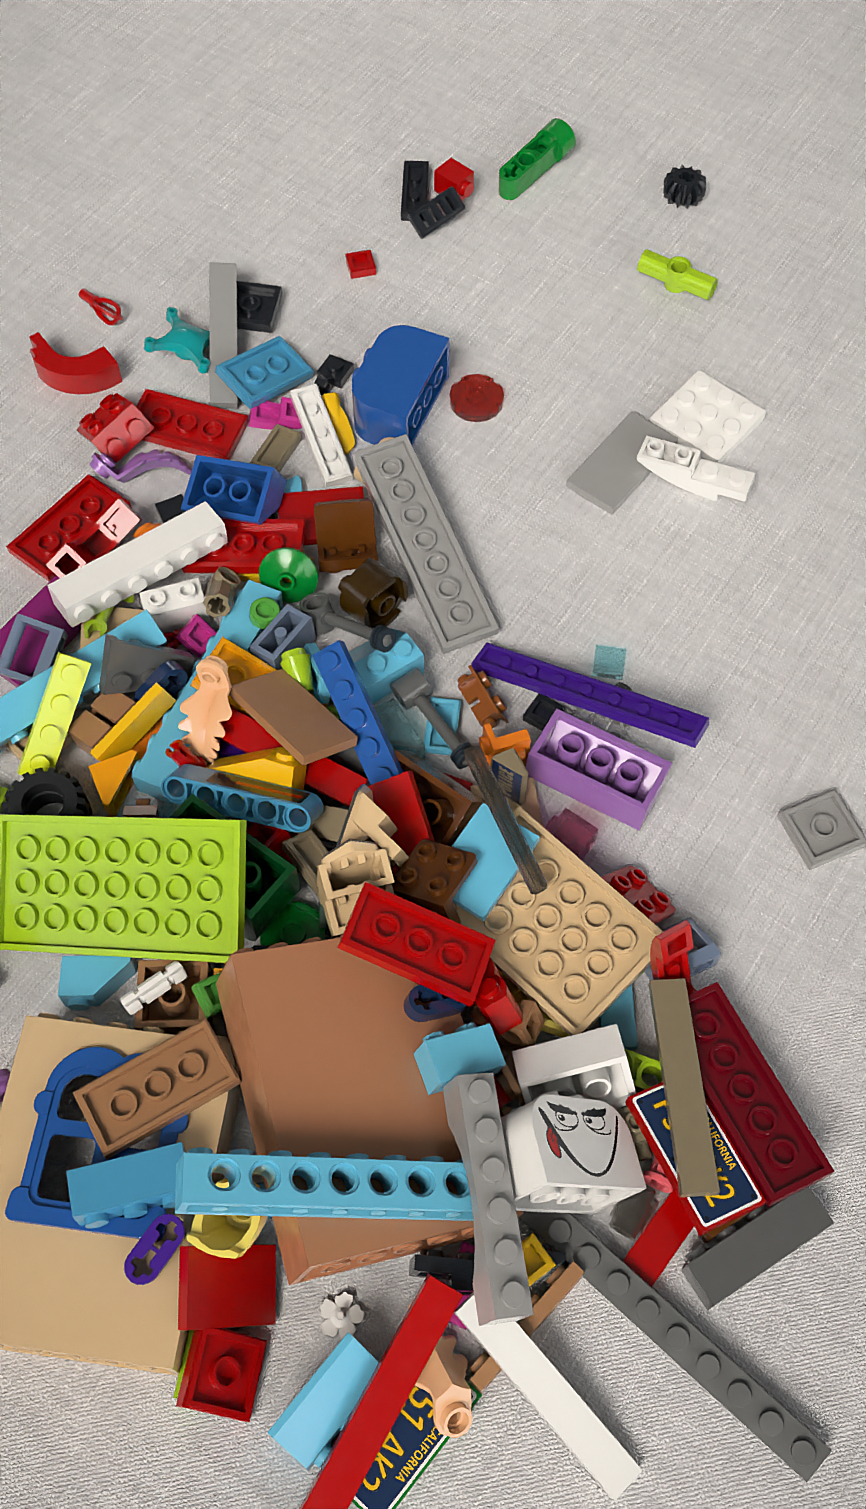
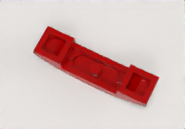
[650,920,697,995]

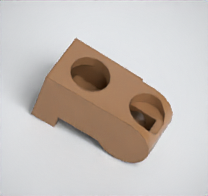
[471,1000,545,1048]

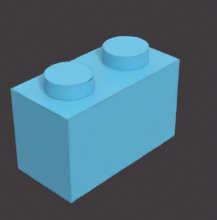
[413,1023,506,1095]

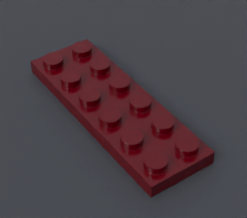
[688,982,835,1207]

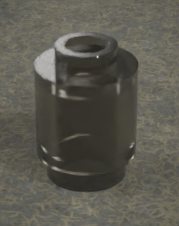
[609,1184,659,1241]

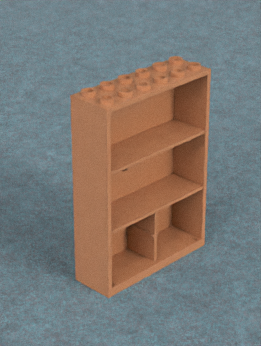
[216,934,523,1286]

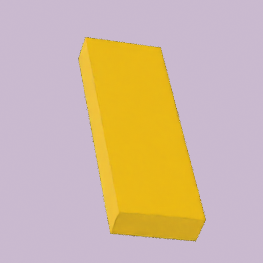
[90,682,176,762]

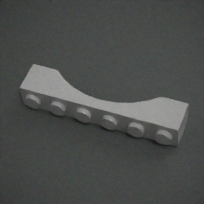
[443,1073,534,1326]

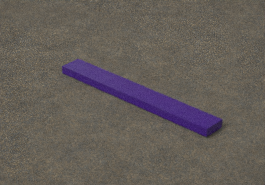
[471,642,710,748]

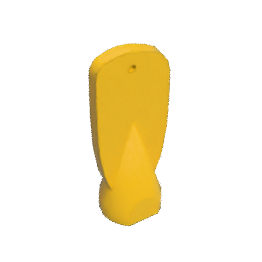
[321,392,355,455]

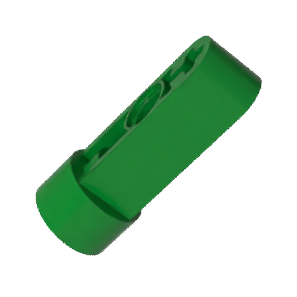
[498,118,576,200]

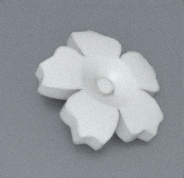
[320,1292,365,1340]

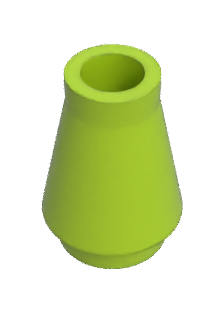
[280,648,314,694]

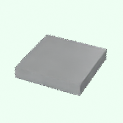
[777,789,866,870]

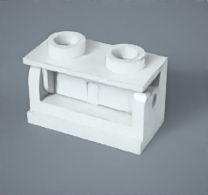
[139,578,210,633]

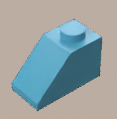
[58,955,137,1011]

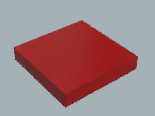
[176,1328,267,1423]

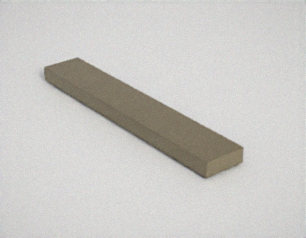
[648,978,720,1198]

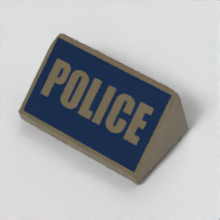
[489,748,529,805]

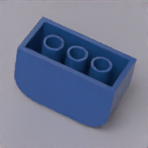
[352,325,450,445]

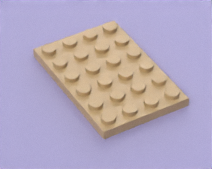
[454,806,663,1036]

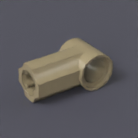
[203,566,241,618]

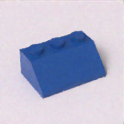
[181,455,287,525]

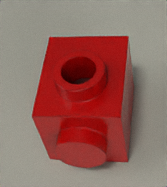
[434,157,474,201]

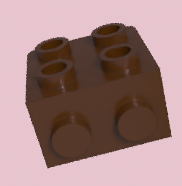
[314,498,378,573]
[392,839,478,924]

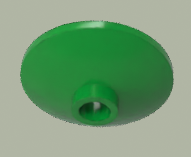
[259,547,319,603]

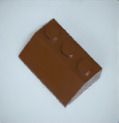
[394,750,485,847]

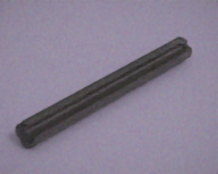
[464,745,547,895]

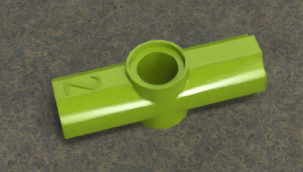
[637,249,719,301]

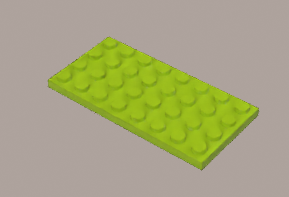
[0,814,246,963]

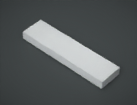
[290,384,353,488]

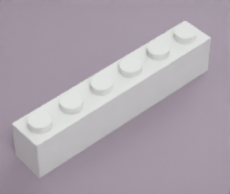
[47,501,228,627]

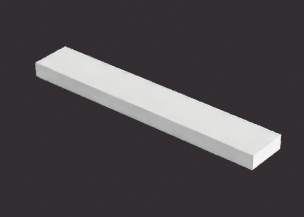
[454,1291,642,1501]

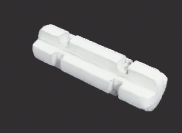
[120,961,187,1015]

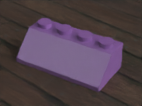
[526,709,672,830]

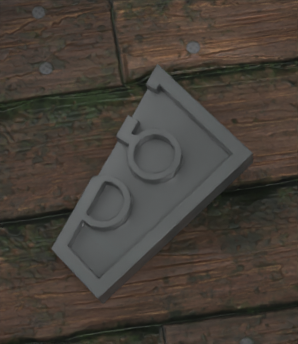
[99,634,195,695]

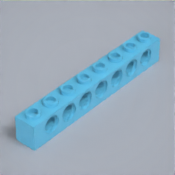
[175,1147,473,1221]

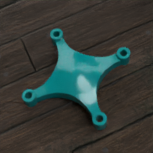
[144,307,210,374]

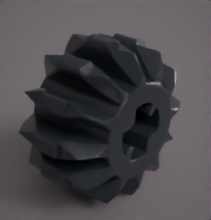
[663,165,706,209]

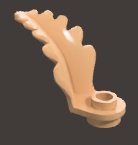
[178,656,232,766]
[403,1304,472,1438]

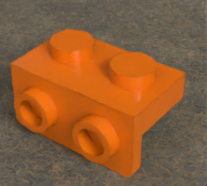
[478,723,531,775]

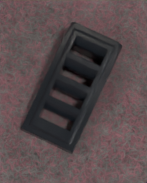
[407,186,465,239]

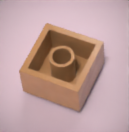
[134,960,213,1035]

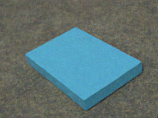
[452,803,540,922]

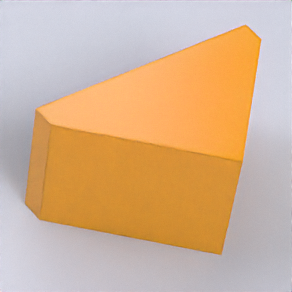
[88,750,140,817]

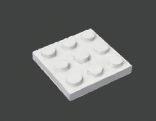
[649,370,766,463]

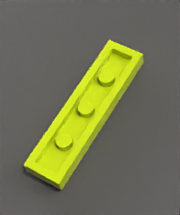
[17,652,91,775]

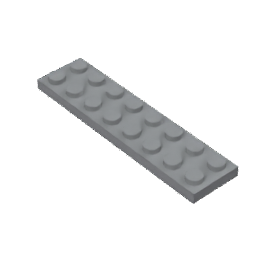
[353,434,499,654]

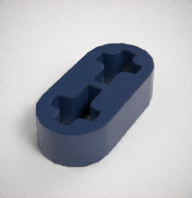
[134,660,188,703]
[403,985,467,1022]

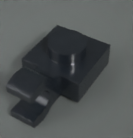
[314,354,354,396]

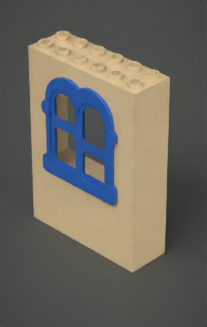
[0,1013,241,1376]

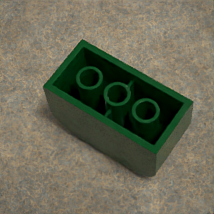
[169,794,300,941]

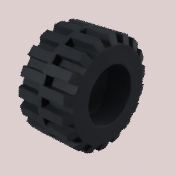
[2,767,93,816]

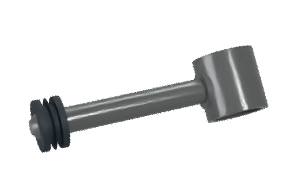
[299,592,396,653]
[390,667,478,769]

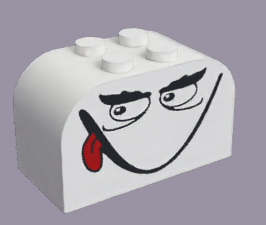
[501,1092,647,1214]

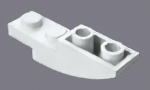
[637,435,755,502]

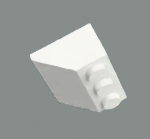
[512,1024,636,1109]

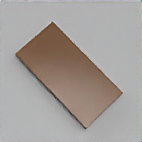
[229,669,358,766]
[73,1019,241,1160]

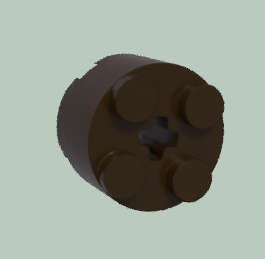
[338,558,408,628]

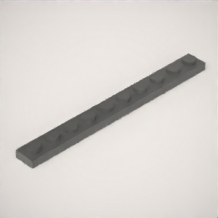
[518,1211,832,1482]

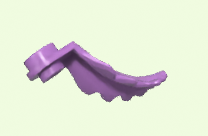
[89,449,192,483]

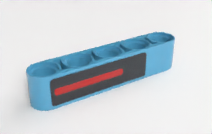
[161,764,324,833]

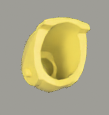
[187,1178,268,1259]

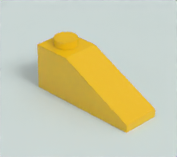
[206,747,307,791]

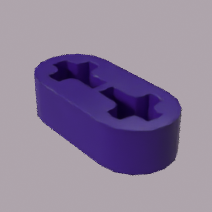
[124,1214,186,1285]

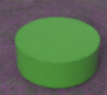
[249,597,280,629]

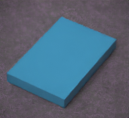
[215,335,314,409]

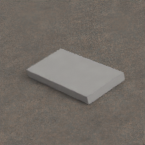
[566,411,678,515]

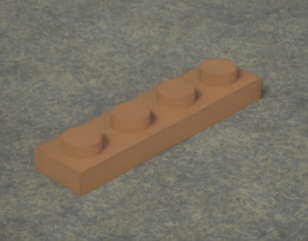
[469,1261,584,1394]

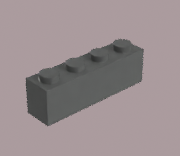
[681,1187,834,1311]

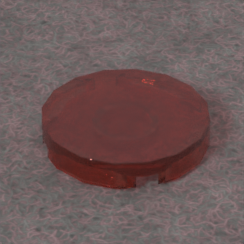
[449,374,504,422]

